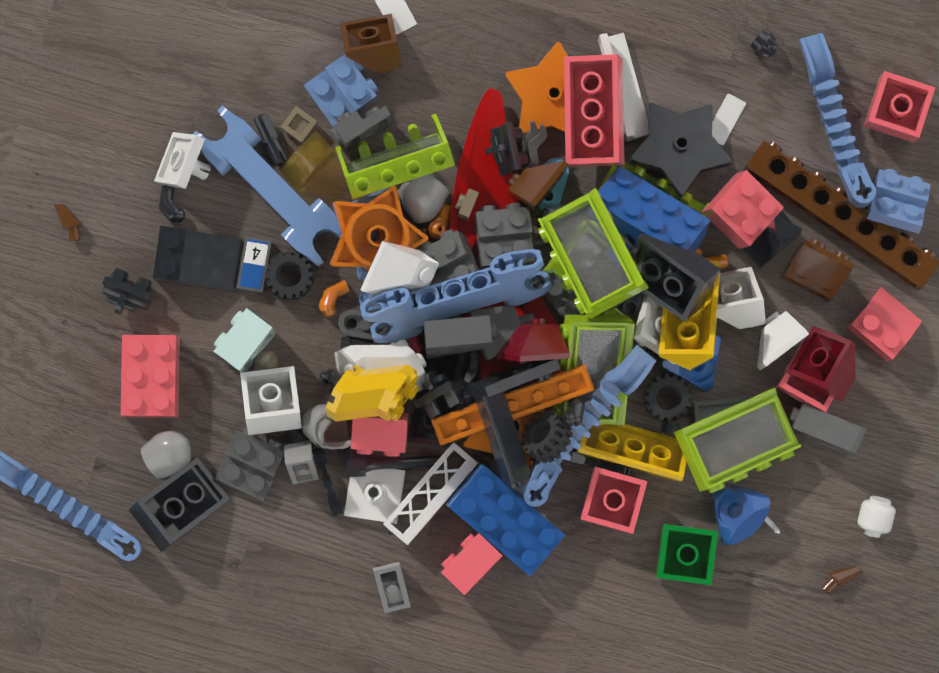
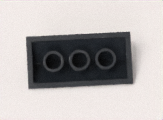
[408,352,468,449]

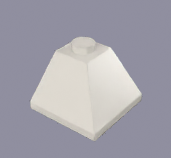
[360,241,439,295]
[717,267,766,329]
[757,311,809,370]

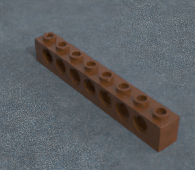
[743,140,939,291]

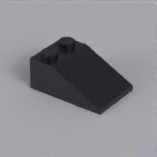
[153,226,243,292]
[619,233,721,322]
[129,457,230,553]

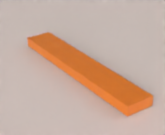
[431,364,594,445]

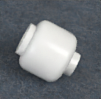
[857,496,896,538]

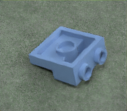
[304,54,378,128]
[867,169,931,234]

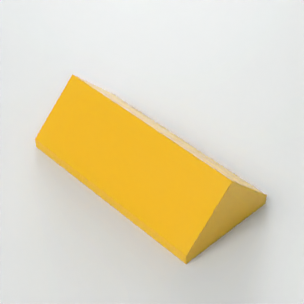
[659,261,721,370]
[576,424,687,482]

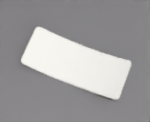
[712,94,746,145]

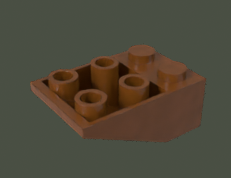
[781,239,855,302]

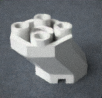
[335,339,426,392]

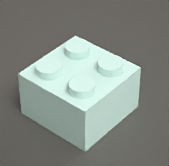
[214,308,277,373]

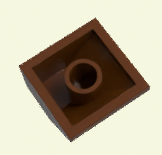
[340,14,402,73]
[508,161,568,213]

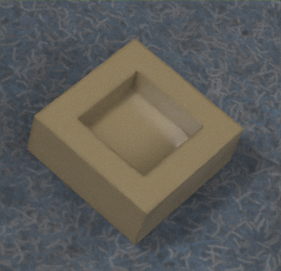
[280,106,318,144]
[455,189,479,220]

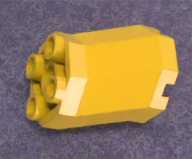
[326,365,419,421]

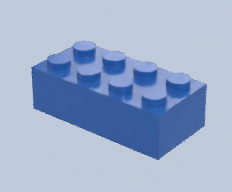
[586,166,710,252]
[445,463,565,577]

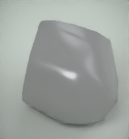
[397,173,450,224]
[301,404,351,450]
[141,431,192,480]

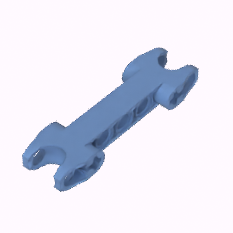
[193,105,342,268]
[360,249,552,343]

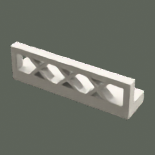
[598,33,649,142]
[383,442,478,545]

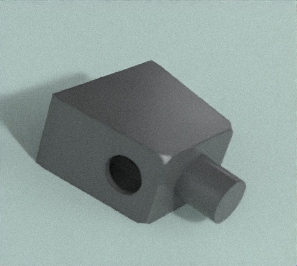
[469,305,535,364]

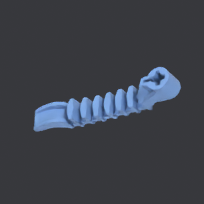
[799,33,876,208]
[520,345,656,507]
[0,451,142,561]

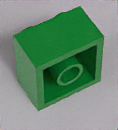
[655,524,718,585]

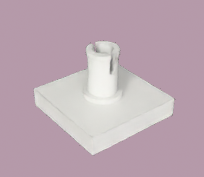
[154,132,211,189]
[633,294,675,364]
[344,469,406,524]

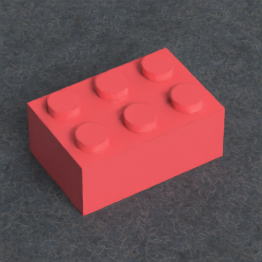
[121,335,180,418]

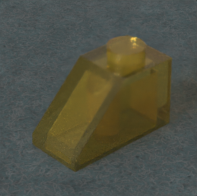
[280,131,336,191]

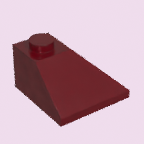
[497,318,570,362]
[787,326,856,402]

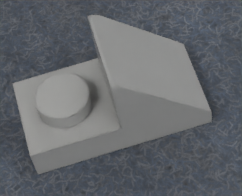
[284,440,319,484]
[373,562,411,613]

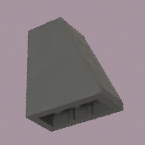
[424,316,497,359]
[788,404,867,456]

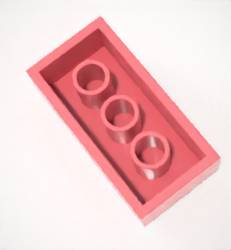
[564,54,624,167]

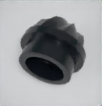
[750,30,777,58]

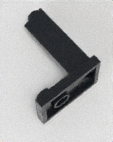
[743,173,802,268]
[465,359,560,489]

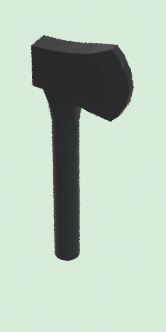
[338,446,444,477]

